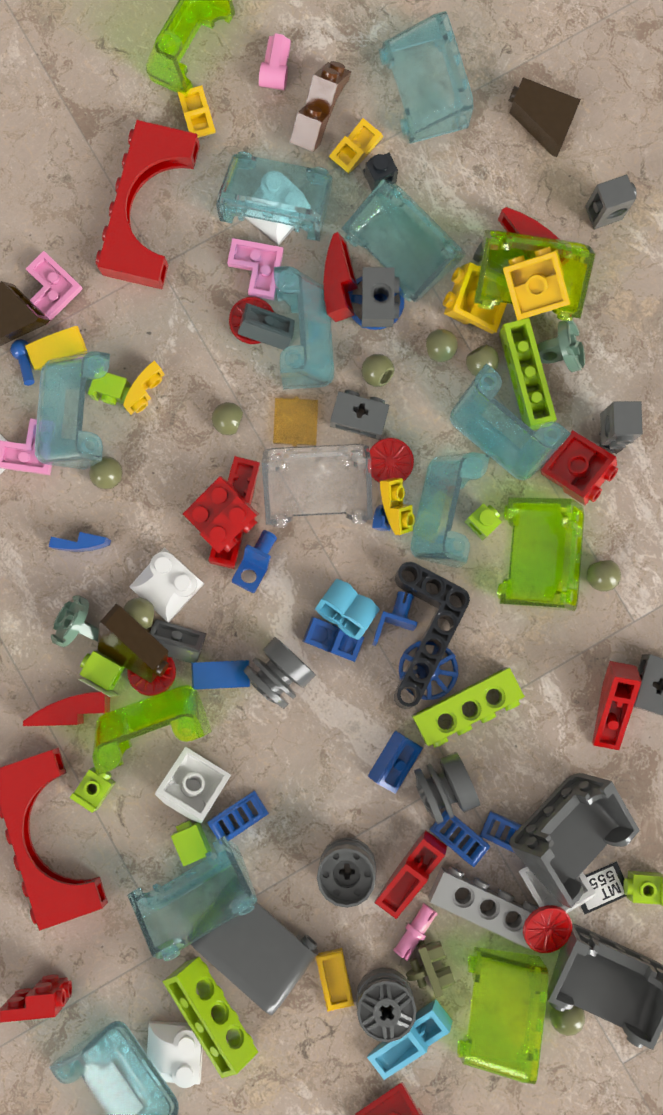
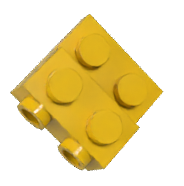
[503,246,571,321]
[443,262,510,334]

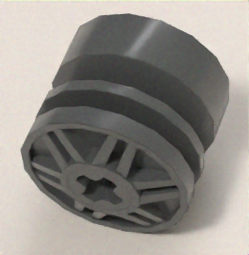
[243,637,316,709]
[414,752,480,825]
[317,837,376,908]
[356,967,416,1042]

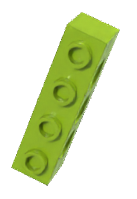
[499,318,557,432]
[411,667,525,748]
[162,956,258,1078]

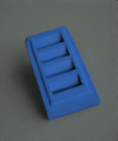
[207,790,269,845]
[429,810,490,867]
[480,811,522,853]

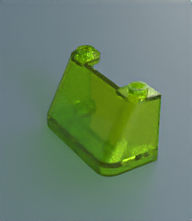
[145,0,235,97]
[474,230,596,321]
[497,497,584,611]
[92,685,212,775]
[457,947,549,1085]

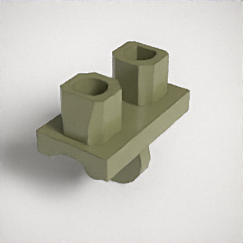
[406,940,455,998]

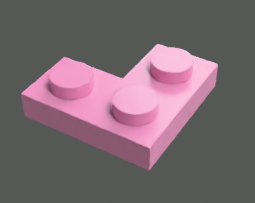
[227,238,284,300]
[26,251,83,322]
[0,418,59,475]

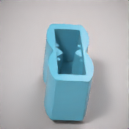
[315,579,380,640]

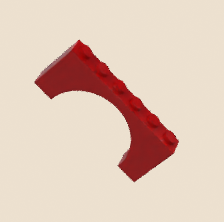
[96,120,200,290]
[0,748,108,931]

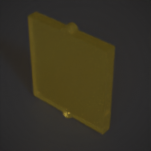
[273,396,318,447]

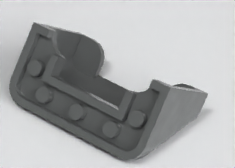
[509,773,640,908]
[189,878,318,1015]
[546,923,663,1050]

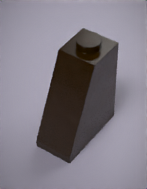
[508,77,581,157]
[0,281,50,346]
[97,604,169,683]

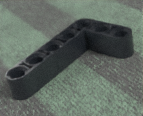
[394,562,470,709]

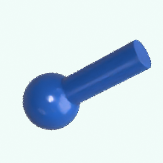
[10,339,35,386]

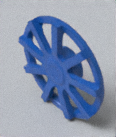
[399,641,459,700]

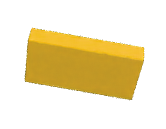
[316,948,354,1012]

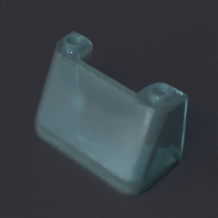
[379,11,473,144]
[216,151,332,241]
[341,179,466,302]
[274,266,334,390]
[34,351,110,469]
[450,363,571,480]
[410,452,490,568]
[127,836,257,961]
[49,1021,179,1115]

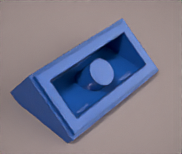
[368,731,423,794]

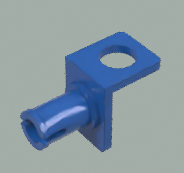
[232,530,277,593]
[372,591,418,646]

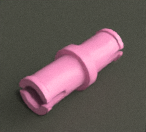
[393,903,438,961]

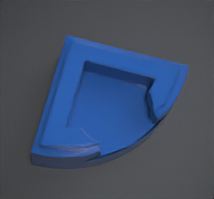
[372,505,391,531]

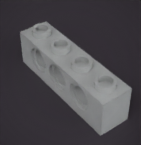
[428,866,539,950]

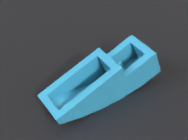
[367,999,453,1080]

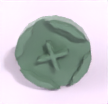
[537,319,585,372]
[51,595,99,647]

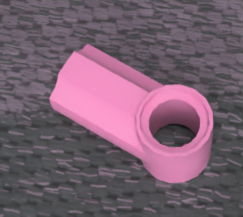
[259,34,291,90]

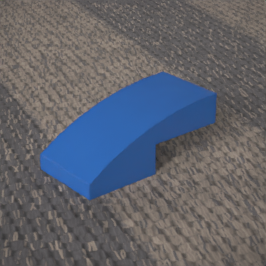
[49,532,111,552]
[302,617,365,662]
[191,660,250,690]

